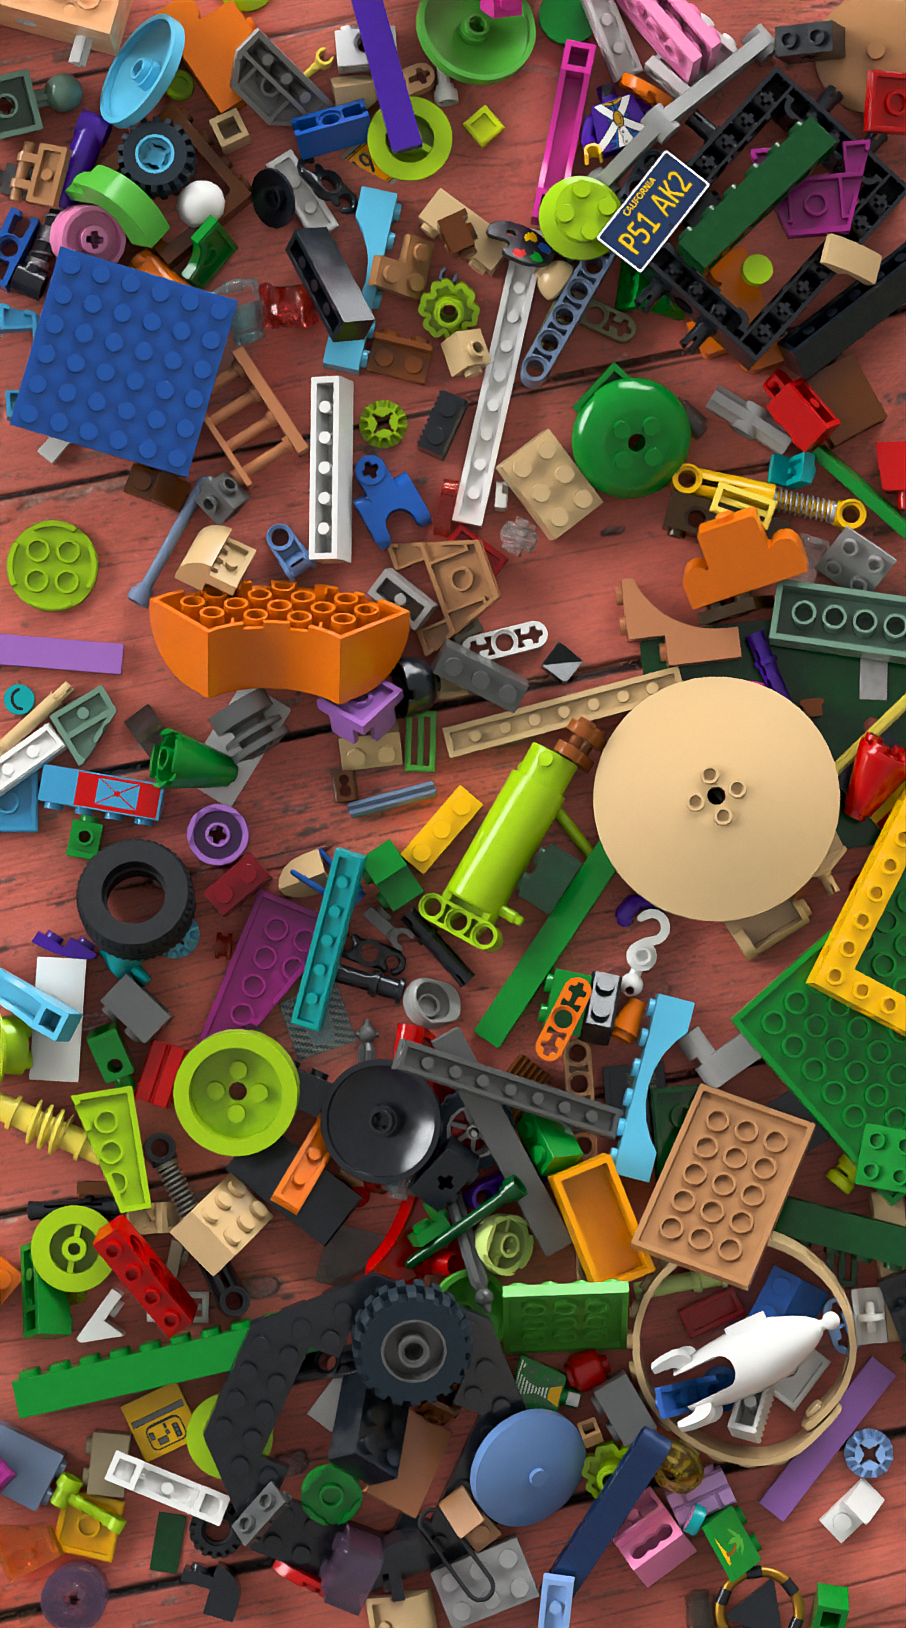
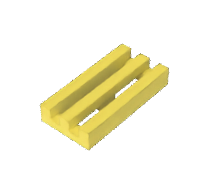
[709,481,777,531]

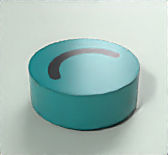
[4,684,35,715]

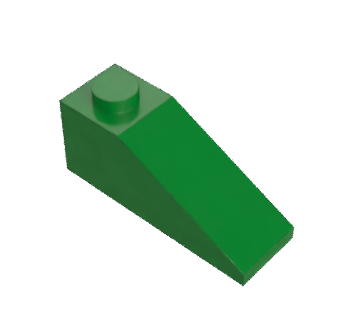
[20,1243,73,1340]
[808,1582,849,1628]

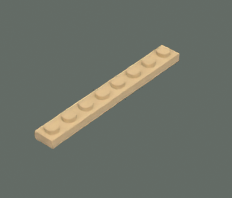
[442,666,682,759]

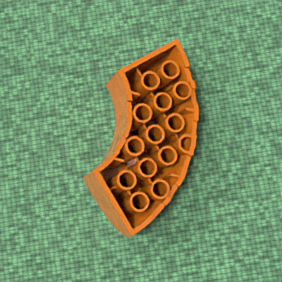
[149,580,410,705]

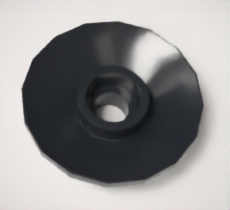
[251,168,295,229]

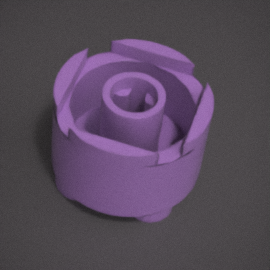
[187,804,250,867]

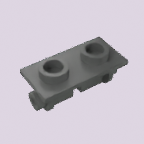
[232,1481,293,1548]

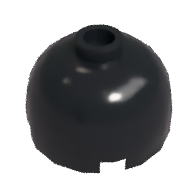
[388,657,441,718]

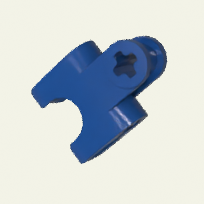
[352,455,432,551]

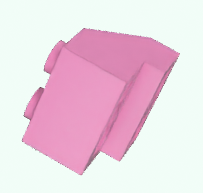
[612,1486,697,1588]

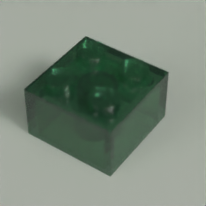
[516,843,582,916]

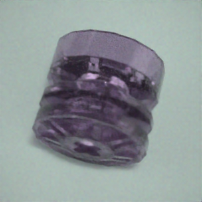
[41,1560,110,1628]

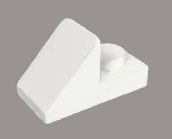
[76,1286,126,1343]
[819,1478,885,1544]

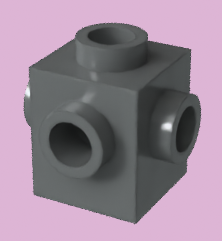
[194,471,250,525]

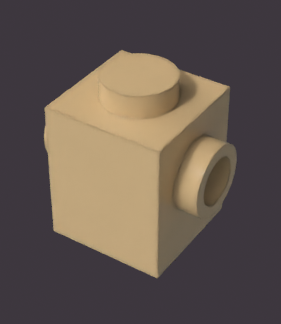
[441,328,492,379]

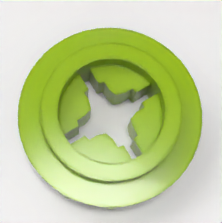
[359,400,407,448]

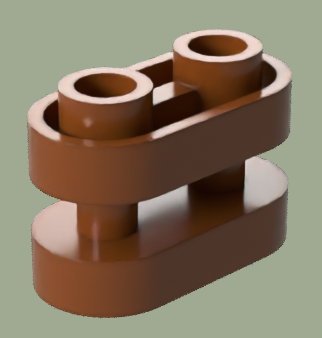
[553,716,607,773]

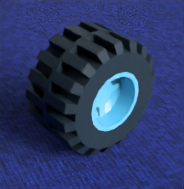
[117,116,197,200]

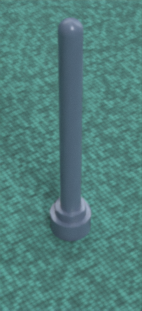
[127,475,208,609]

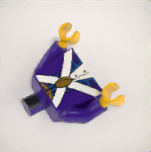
[580,82,652,165]

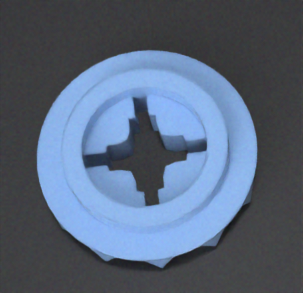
[844,1428,893,1478]

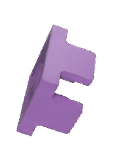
[316,680,404,744]

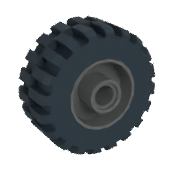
[351,1279,473,1407]

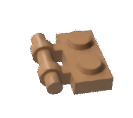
[9,141,72,209]

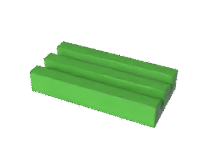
[405,711,437,773]

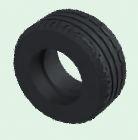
[76,839,196,961]

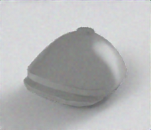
[403,977,461,1029]

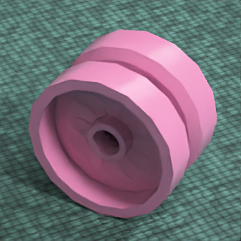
[49,204,126,263]

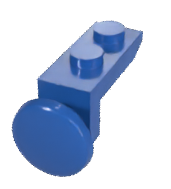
[654,1365,736,1419]

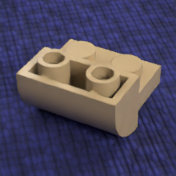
[174,525,256,596]
[365,1588,437,1628]

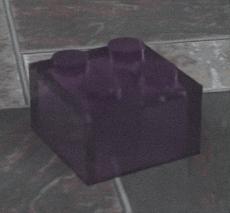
[319,1524,384,1616]

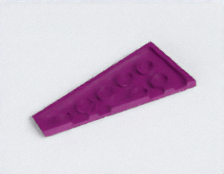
[197,889,319,1044]

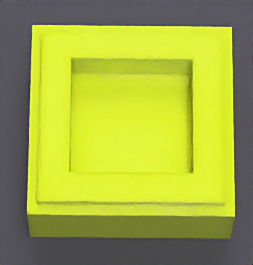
[462,105,505,149]

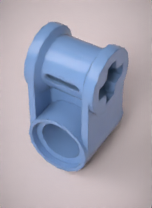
[266,524,318,582]

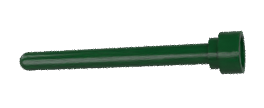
[405,1174,528,1270]

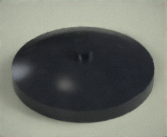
[320,1059,443,1184]

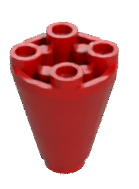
[843,732,906,822]

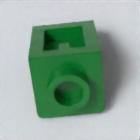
[406,1202,451,1247]

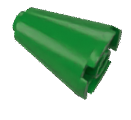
[149,728,238,789]

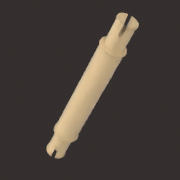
[0,681,74,757]

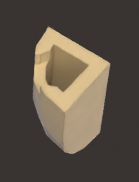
[330,75,377,109]
[279,849,329,898]

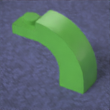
[65,165,170,248]

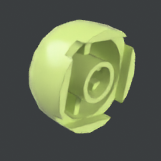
[474,1213,534,1276]

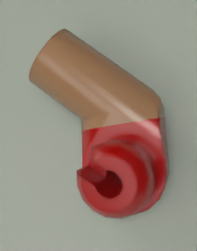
[336,1168,370,1208]

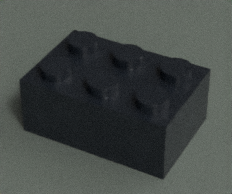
[328,1371,410,1486]

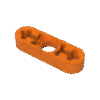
[535,977,592,1061]

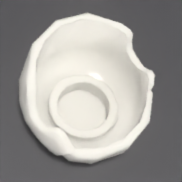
[176,181,225,228]

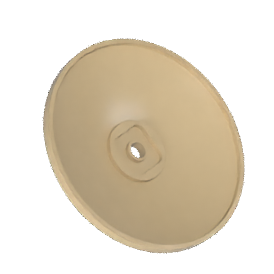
[593,677,840,922]

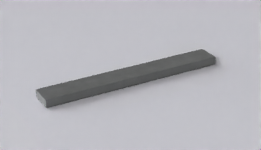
[430,1026,573,1257]
[391,1039,622,1140]

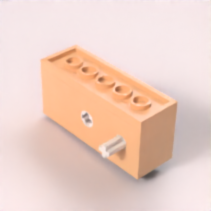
[0,0,133,67]

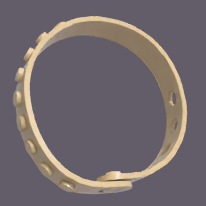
[627,1231,857,1468]

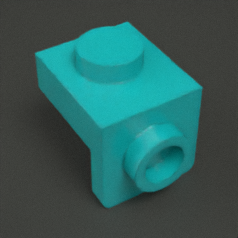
[767,452,816,490]

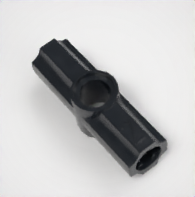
[292,1344,357,1386]

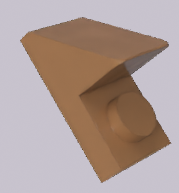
[438,1484,502,1553]

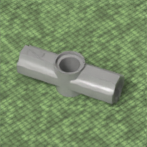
[705,385,792,455]

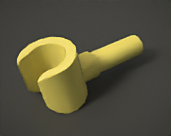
[304,47,334,78]

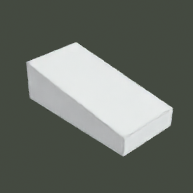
[37,437,71,464]

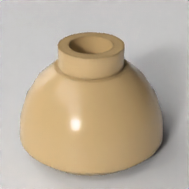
[533,260,574,300]

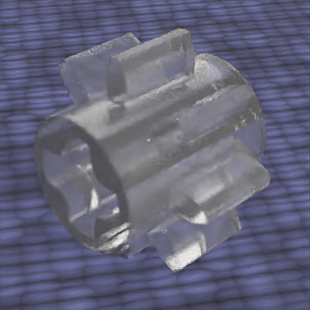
[500,517,538,557]

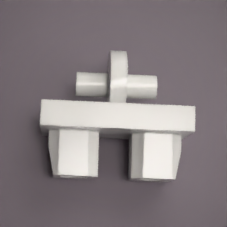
[851,1286,888,1345]

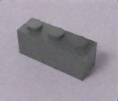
[432,638,529,713]

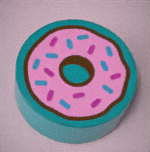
[683,1503,707,1536]

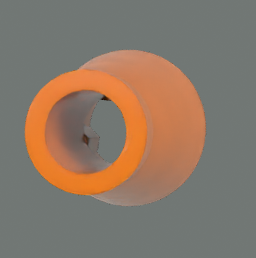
[611,997,646,1045]

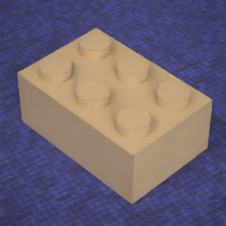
[495,429,603,541]
[170,1173,274,1277]

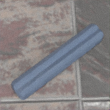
[348,781,437,818]

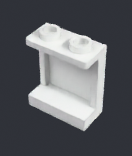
[644,13,738,99]

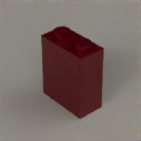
[202,852,273,918]

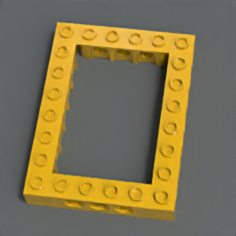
[805,783,906,1037]

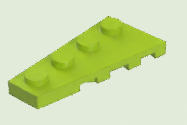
[70,1086,152,1214]

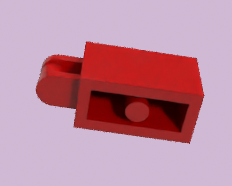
[762,369,841,452]

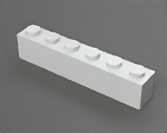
[309,376,354,564]

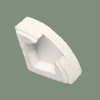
[495,481,508,512]

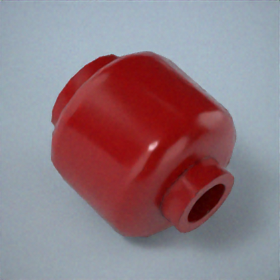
[564,1348,611,1393]

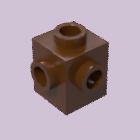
[416,1383,461,1425]

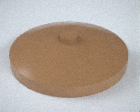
[815,0,906,115]

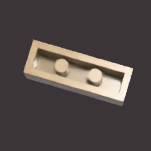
[418,188,508,276]

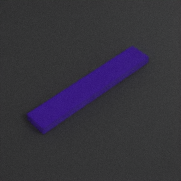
[351,0,423,155]

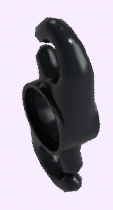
[297,157,358,215]
[341,931,406,976]

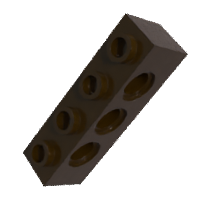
[662,490,791,544]

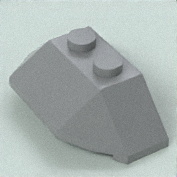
[229,28,334,126]

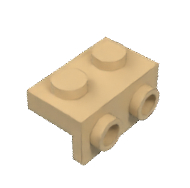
[338,719,403,771]

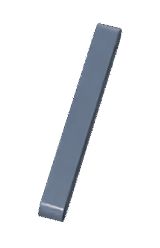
[520,149,662,389]

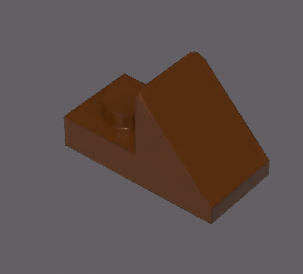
[123,463,191,513]

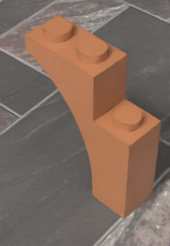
[615,578,742,668]

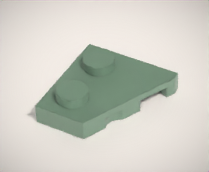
[49,685,118,767]

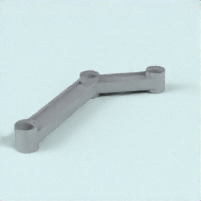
[587,23,775,195]

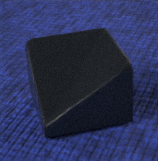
[540,642,583,686]

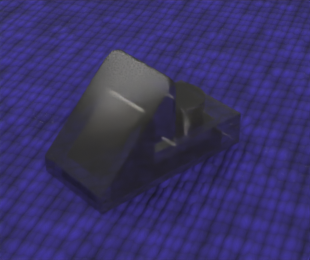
[124,704,166,758]

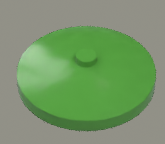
[416,0,536,85]

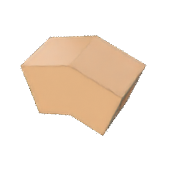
[577,1417,604,1449]

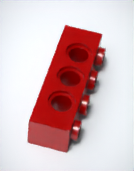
[92,1213,199,1338]

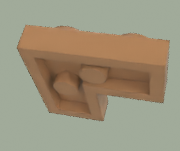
[368,234,434,302]

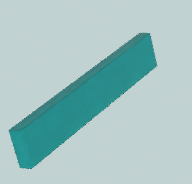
[290,847,367,1032]

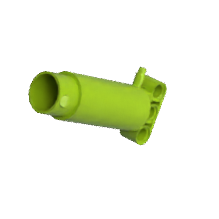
[418,742,578,953]

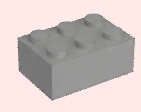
[430,1533,540,1628]

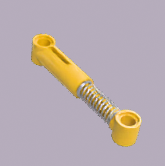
[670,463,867,531]

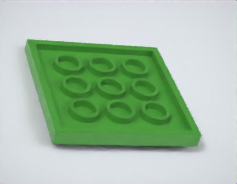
[502,1279,629,1354]

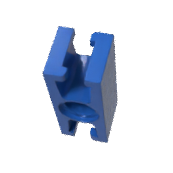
[291,99,371,160]
[0,207,41,293]

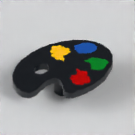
[486,221,554,268]

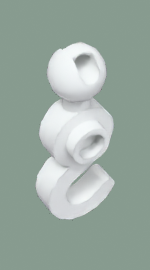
[620,909,670,997]

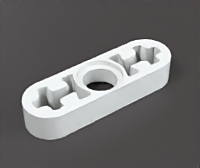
[462,621,548,661]

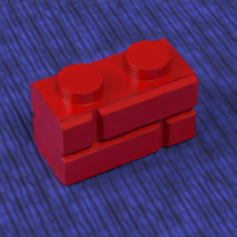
[134,1039,189,1109]

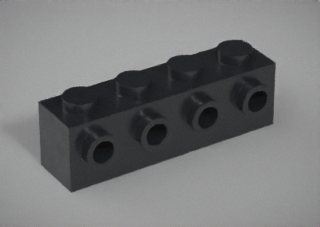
[285,227,375,342]

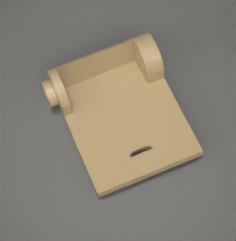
[724,896,812,961]

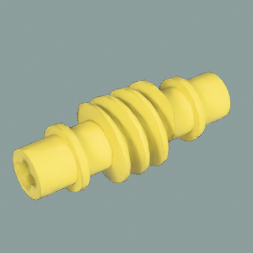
[0,1091,99,1166]

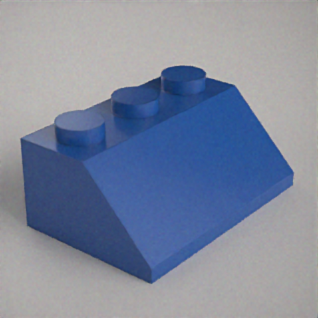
[748,1264,829,1318]

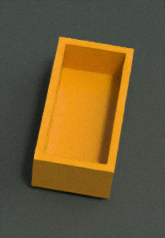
[547,1153,656,1283]

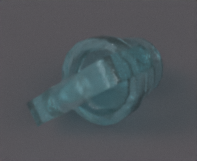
[212,278,266,346]

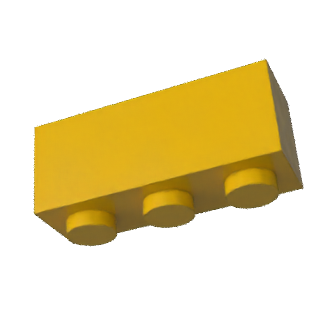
[400,785,483,876]

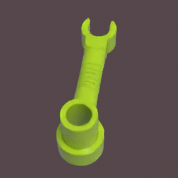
[50,1471,127,1535]

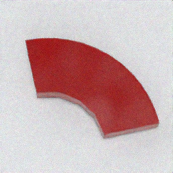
[272,1560,356,1605]

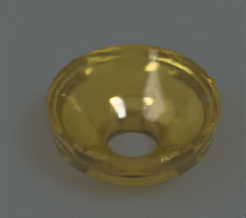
[654,1440,704,1494]

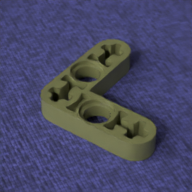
[531,290,636,372]

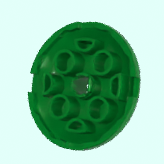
[571,377,691,499]

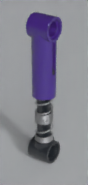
[10,109,113,301]

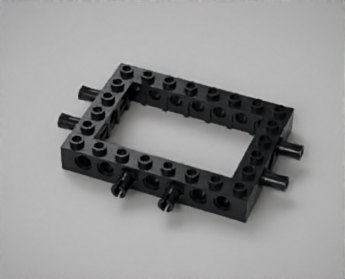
[634,66,906,371]

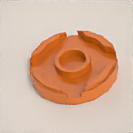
[618,72,674,108]

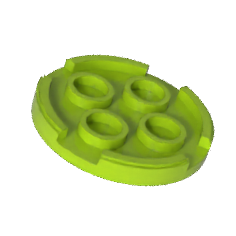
[7,520,99,612]

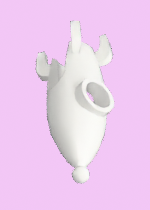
[651,1311,840,1432]

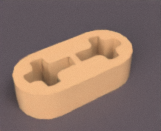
[402,63,436,97]

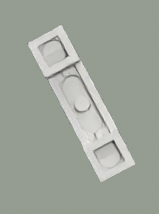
[104,1450,230,1526]

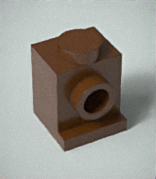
[437,208,478,260]

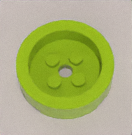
[173,1029,300,1156]

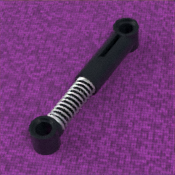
[142,1133,250,1317]

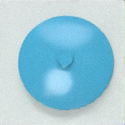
[100,14,185,129]

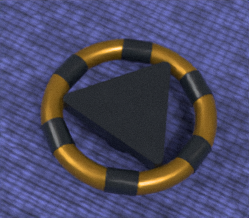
[714,1565,805,1628]

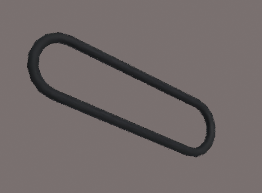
[418,1508,495,1602]

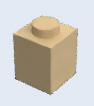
[209,108,251,155]

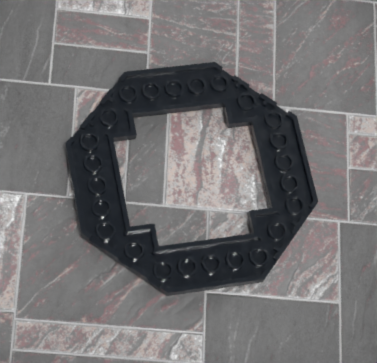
[203,1271,527,1594]

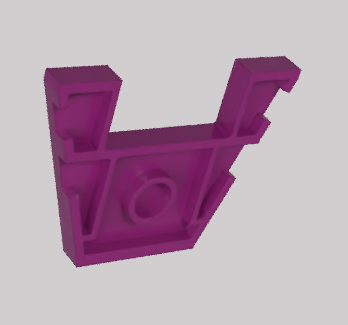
[750,139,871,239]

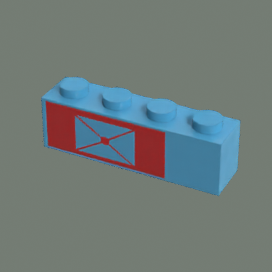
[38,764,167,827]

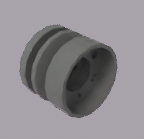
[208,688,290,765]

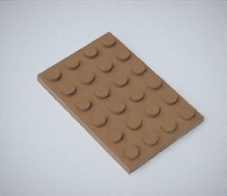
[631,1083,816,1291]

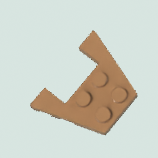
[387,540,502,657]

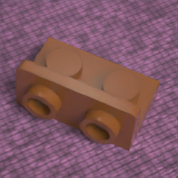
[366,329,433,386]

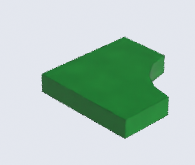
[181,215,238,289]

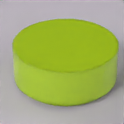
[165,70,194,102]
[740,254,773,287]

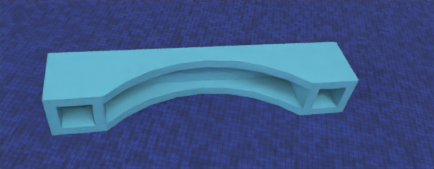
[323,186,402,376]
[0,967,83,1042]
[609,993,695,1183]

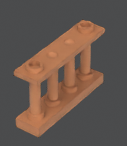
[203,346,310,490]

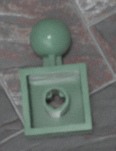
[0,69,83,140]

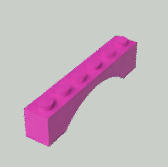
[531,39,596,226]

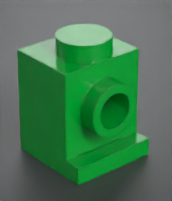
[66,815,105,860]

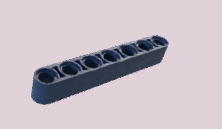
[539,1426,673,1597]

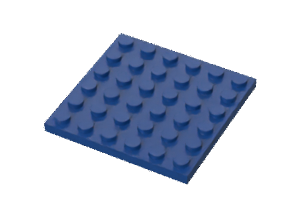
[9,246,238,478]

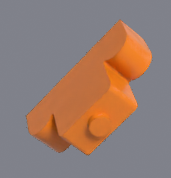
[154,0,257,115]
[686,246,785,374]
[683,506,809,610]

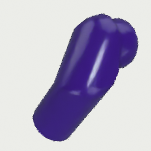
[615,895,656,927]

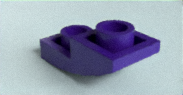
[32,930,99,959]

